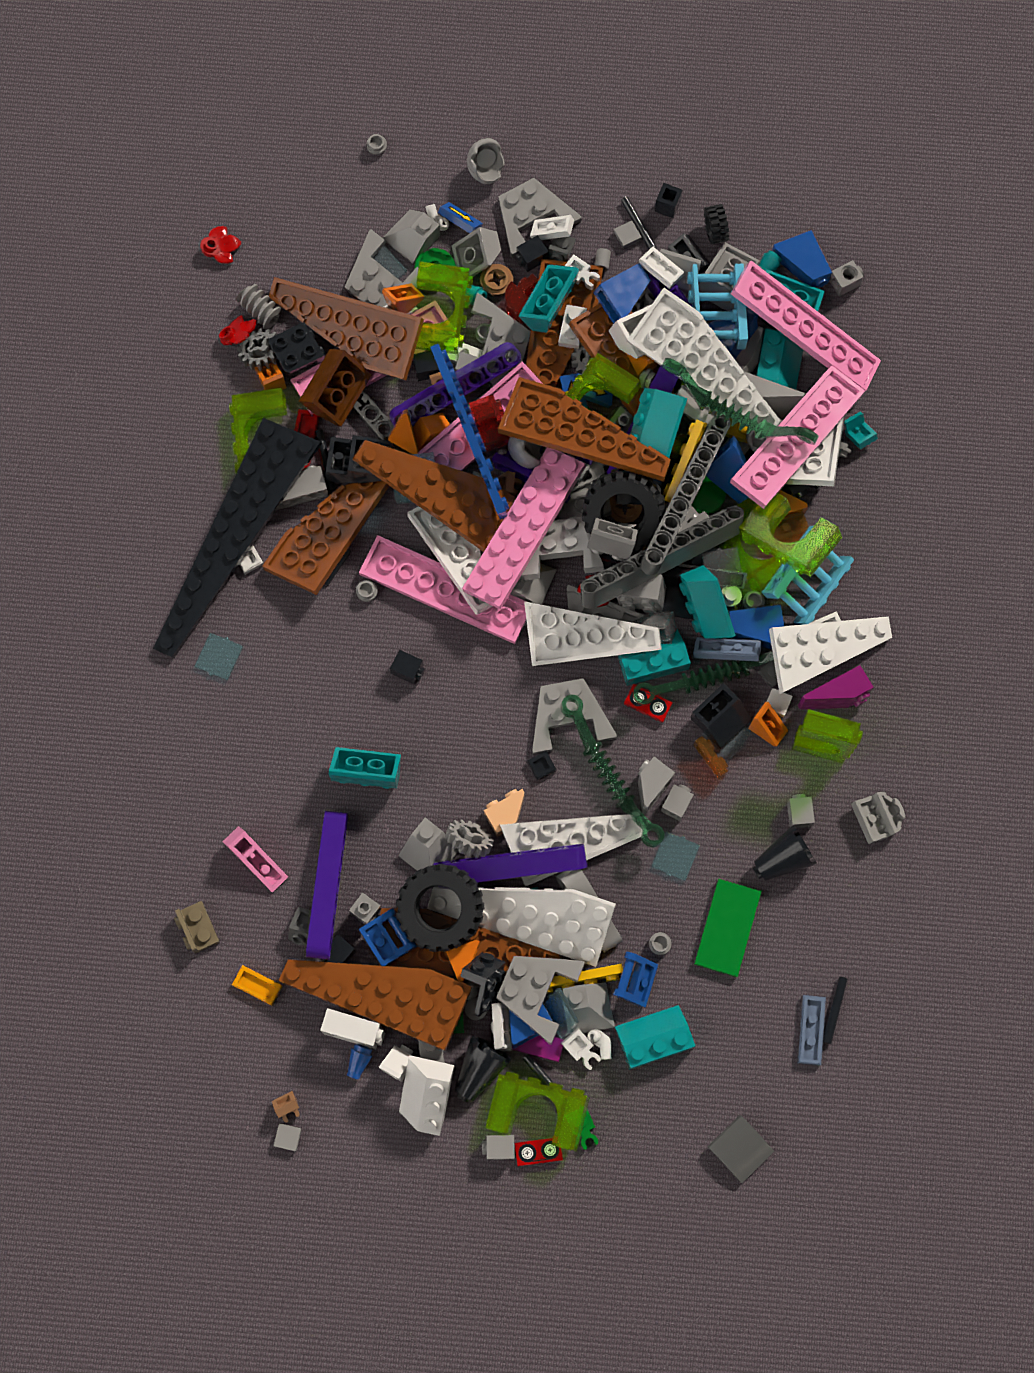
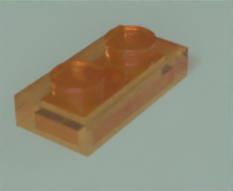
[694,736,728,780]

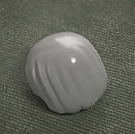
[467,138,505,184]
[508,437,543,469]

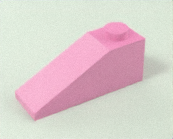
[222,826,288,893]

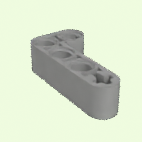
[556,869,623,953]

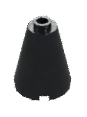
[753,825,817,881]
[455,1036,511,1102]

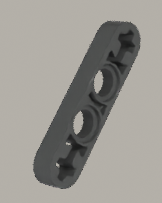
[352,391,406,453]

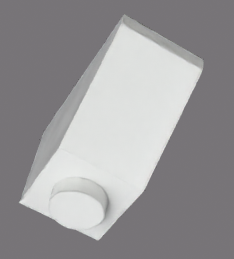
[379,1045,413,1082]

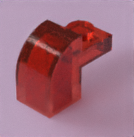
[505,273,538,324]

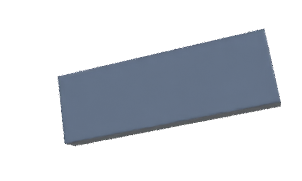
[693,637,761,661]
[798,995,826,1066]

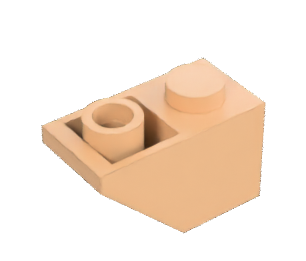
[484,789,524,837]

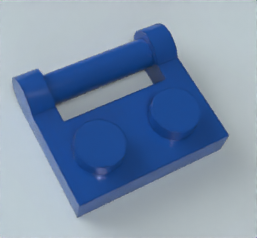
[359,908,417,966]
[613,952,658,1008]

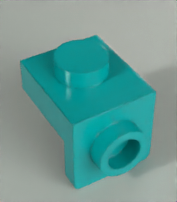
[844,412,878,450]

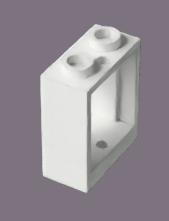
[320,1008,385,1049]

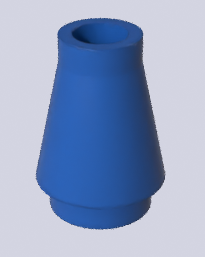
[347,1044,372,1080]

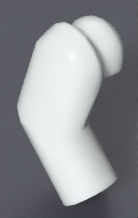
[425,204,449,231]
[587,1029,612,1060]

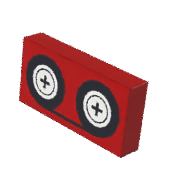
[624,684,673,723]
[515,1137,563,1166]

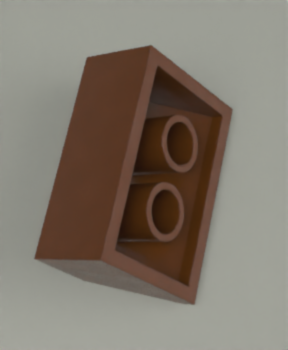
[299,349,372,427]

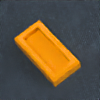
[232,965,282,1006]

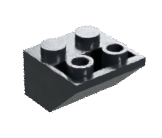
[690,683,752,749]

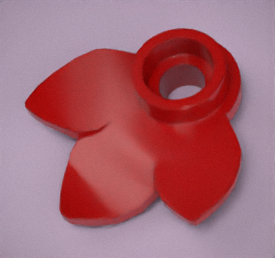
[200,226,241,264]
[219,315,256,346]

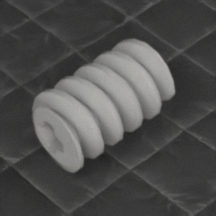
[236,284,281,330]

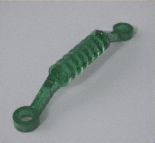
[661,358,819,445]
[633,651,774,705]
[560,695,664,848]

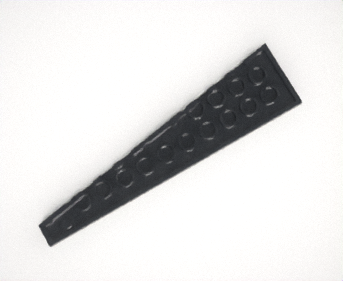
[153,418,322,658]

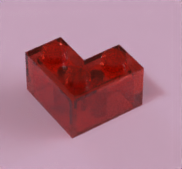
[469,394,510,452]

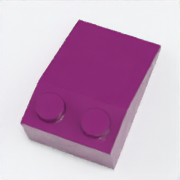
[798,665,874,710]

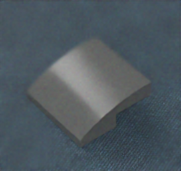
[707,1115,774,1183]

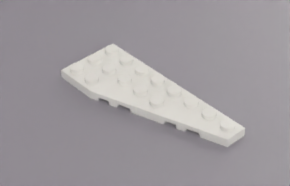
[627,288,780,439]
[427,887,616,967]

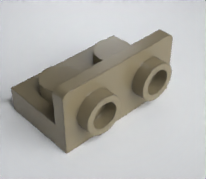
[174,901,220,954]

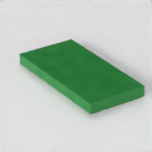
[694,879,761,978]

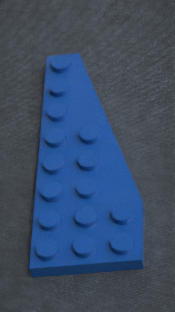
[431,344,510,520]

